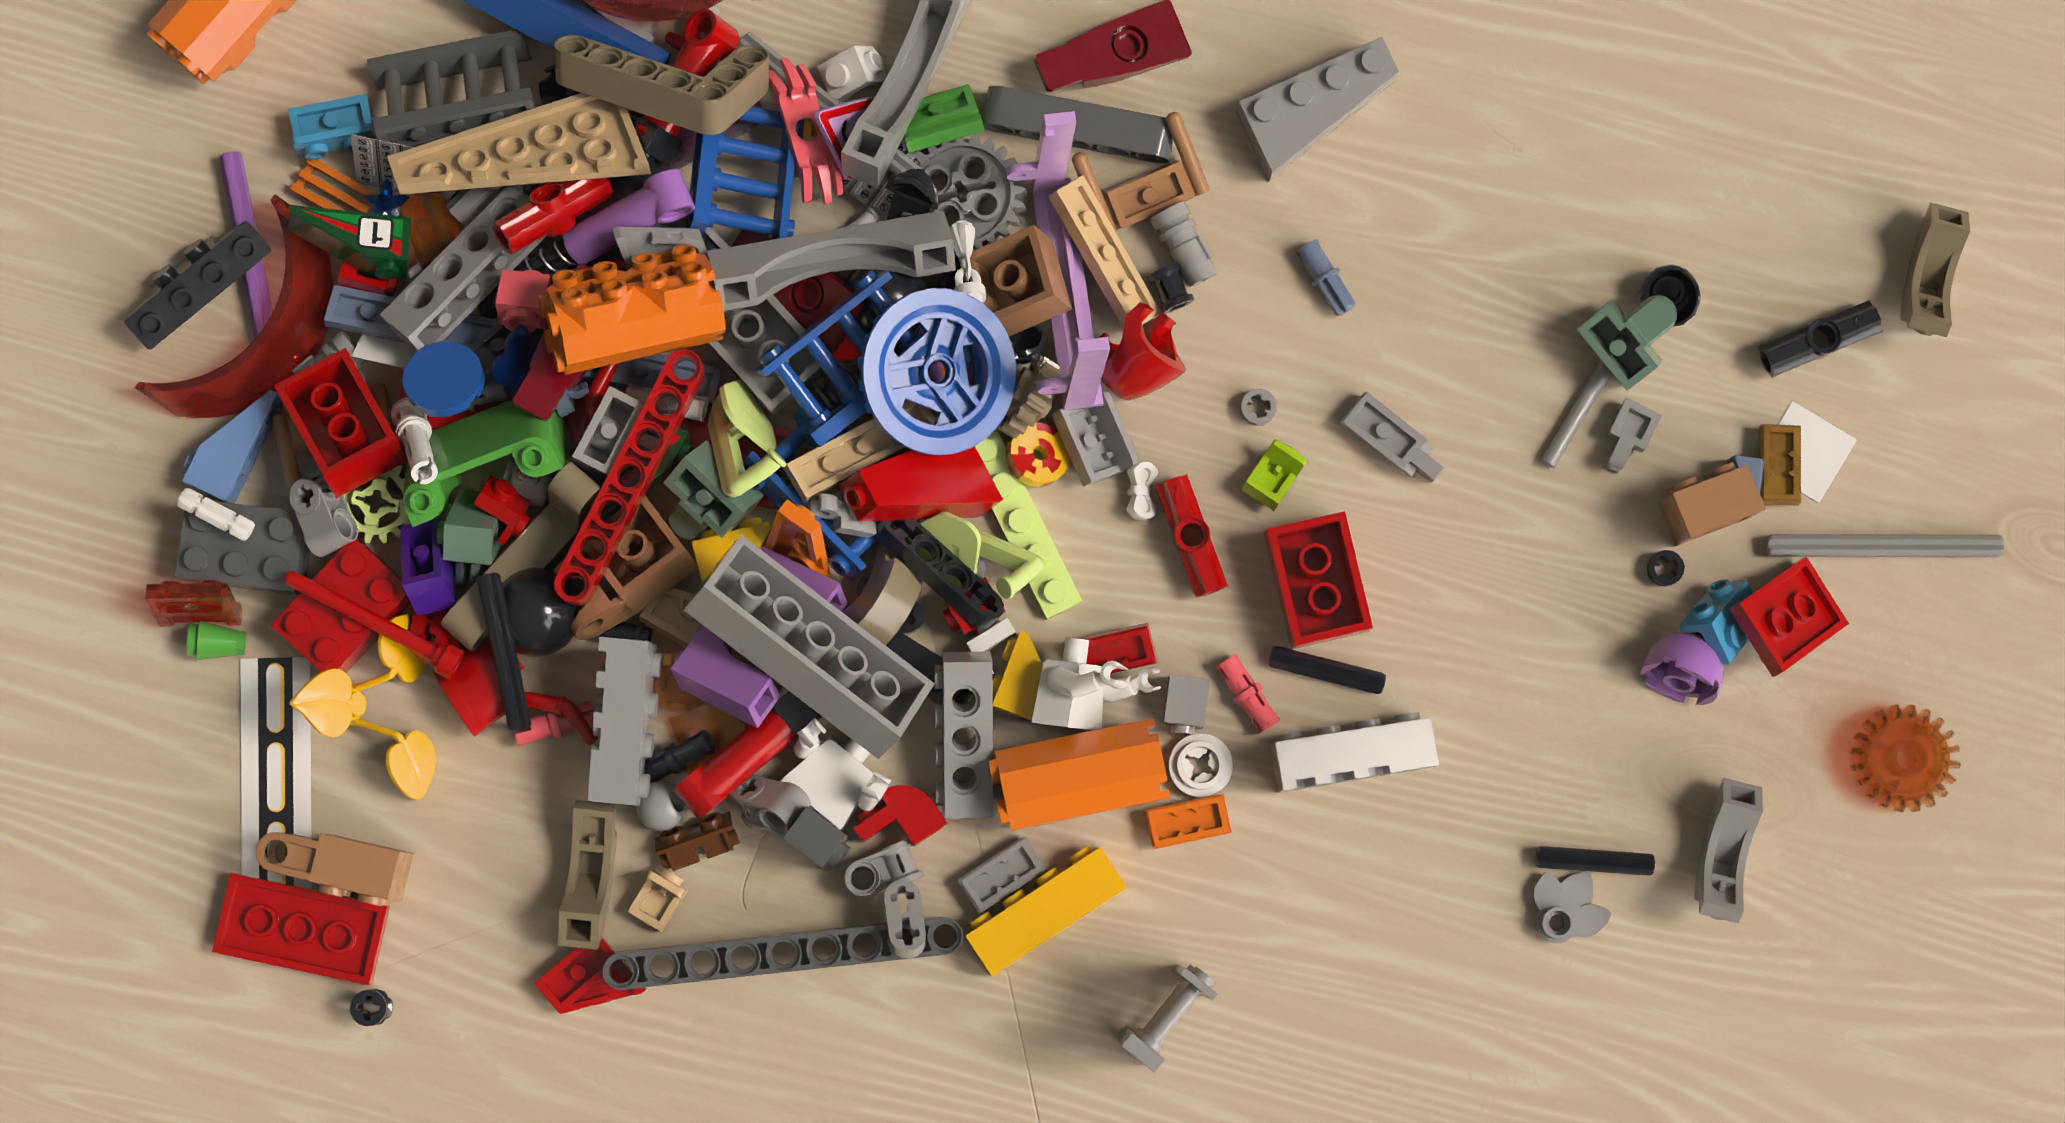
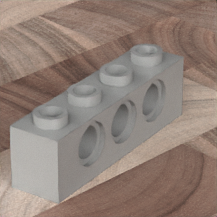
[934,651,993,819]

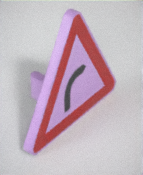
[814,97,874,180]

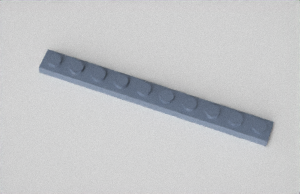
[324,285,723,409]

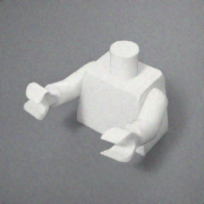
[1032,637,1161,730]
[781,718,891,830]

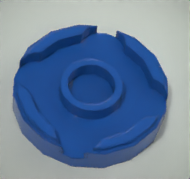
[402,341,485,417]

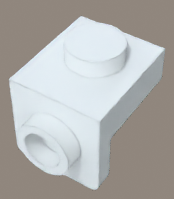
[817,46,886,102]
[966,618,1016,676]

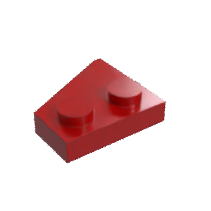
[534,937,647,1014]

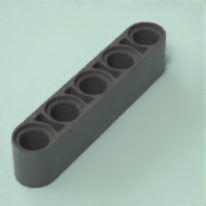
[982,86,1174,163]

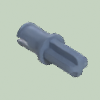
[1296,239,1355,316]

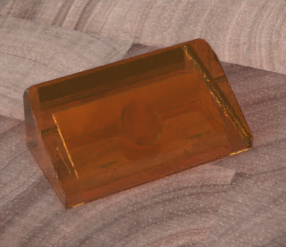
[400,191,461,269]

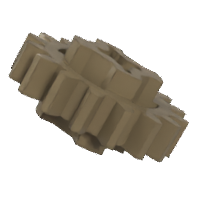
[997,356,1061,439]

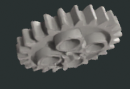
[901,133,1027,256]

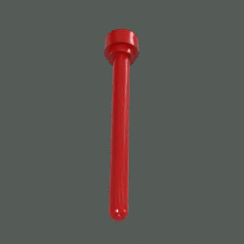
[284,570,465,680]

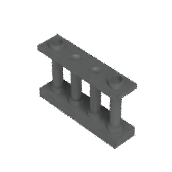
[367,29,536,147]

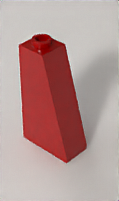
[839,446,1003,522]

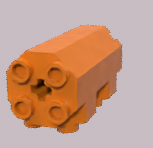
[146,0,296,84]
[538,244,726,375]
[988,718,1170,831]

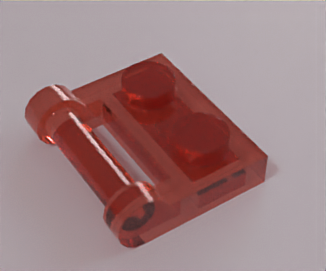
[145,580,242,627]

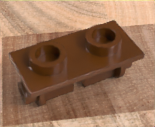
[654,811,740,872]

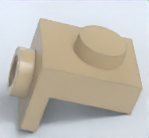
[627,867,688,932]

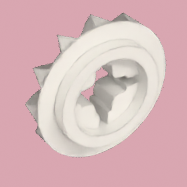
[1169,733,1233,798]

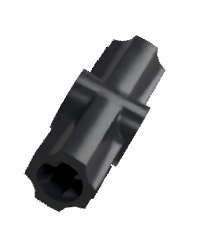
[1758,300,1883,378]

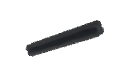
[477,572,531,731]

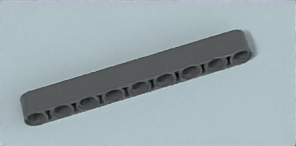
[602,917,963,990]

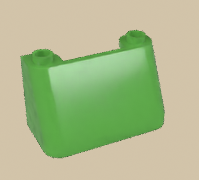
[403,399,576,527]

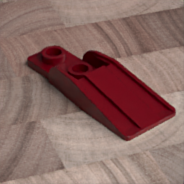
[1034,0,1192,92]
[731,230,865,353]
[513,264,590,421]

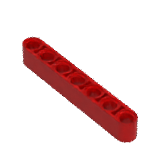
[554,349,705,606]

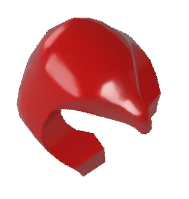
[1099,302,1186,401]

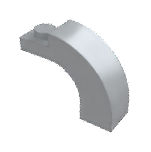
[1694,778,1763,924]

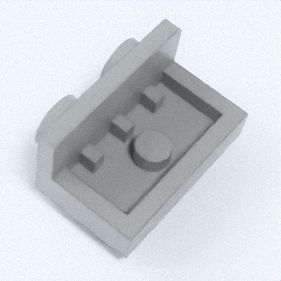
[1052,391,1139,487]

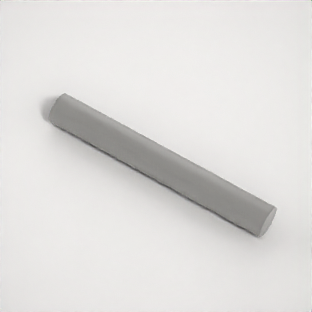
[1541,360,1612,468]

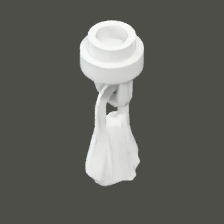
[949,220,986,303]

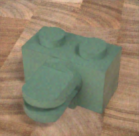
[1577,295,1677,391]
[663,440,764,540]
[437,489,506,587]

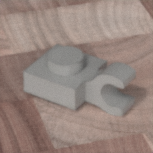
[1604,398,1662,473]
[809,490,877,538]

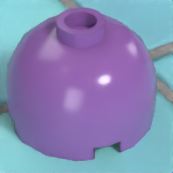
[1640,632,1724,705]

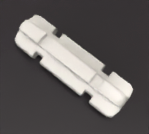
[177,488,255,541]

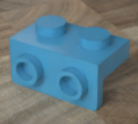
[288,94,376,160]
[1679,579,1752,664]

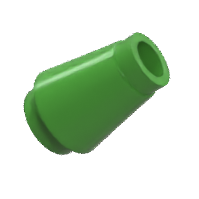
[187,621,246,660]

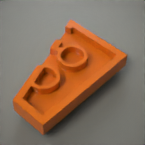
[765,499,831,578]

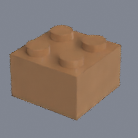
[970,225,1072,336]
[1658,462,1766,546]

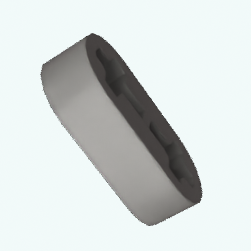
[884,880,926,959]

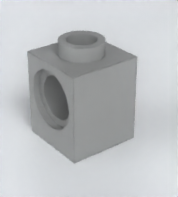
[1163,674,1210,735]

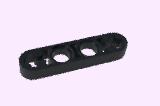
[875,519,1004,629]

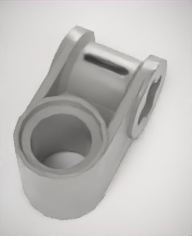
[289,477,358,557]
[731,774,811,836]
[845,839,924,897]

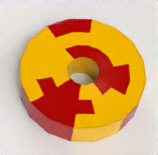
[1006,423,1070,488]

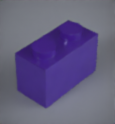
[400,517,456,616]

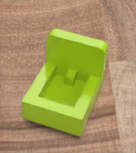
[1241,439,1307,511]

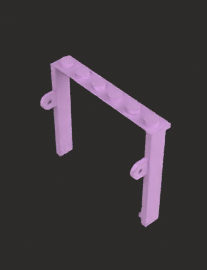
[1006,111,1110,410]

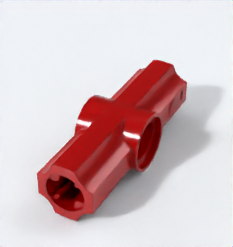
[492,178,613,255]
[1155,474,1228,598]

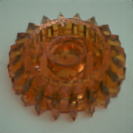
[1850,704,1961,812]

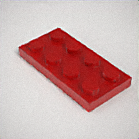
[212,873,390,985]

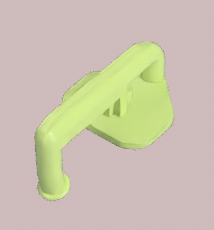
[708,379,786,498]
[908,512,1043,599]

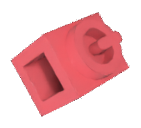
[495,269,551,333]

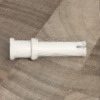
[391,397,438,484]

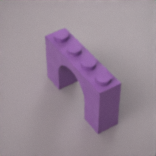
[671,546,848,728]

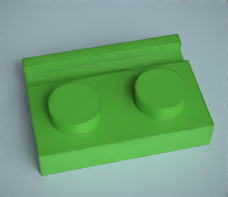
[904,84,985,153]

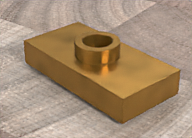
[1758,424,1801,506]

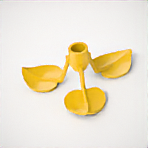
[289,611,436,800]

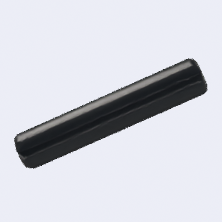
[1269,646,1386,694]
[1535,846,1655,876]

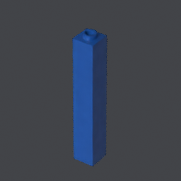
[463,0,672,65]

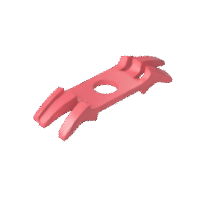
[769,58,843,205]

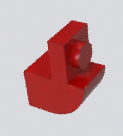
[854,785,948,846]

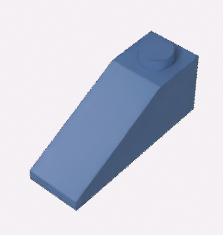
[182,390,284,503]

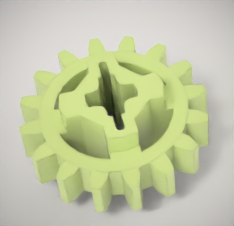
[343,464,411,544]

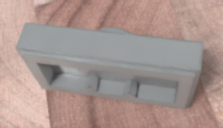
[958,836,1047,914]

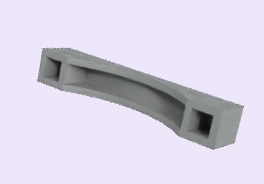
[841,0,972,188]
[707,210,956,311]

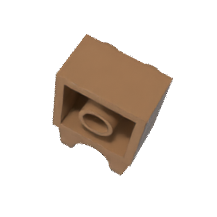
[552,496,698,640]
[256,832,414,906]

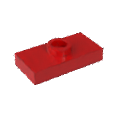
[1077,623,1158,674]

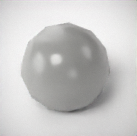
[636,780,686,831]

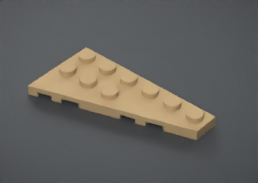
[387,93,651,195]

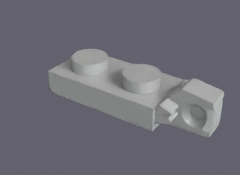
[1340,391,1444,483]

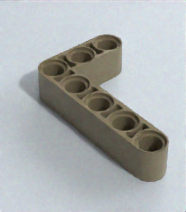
[554,35,769,135]
[440,462,601,652]

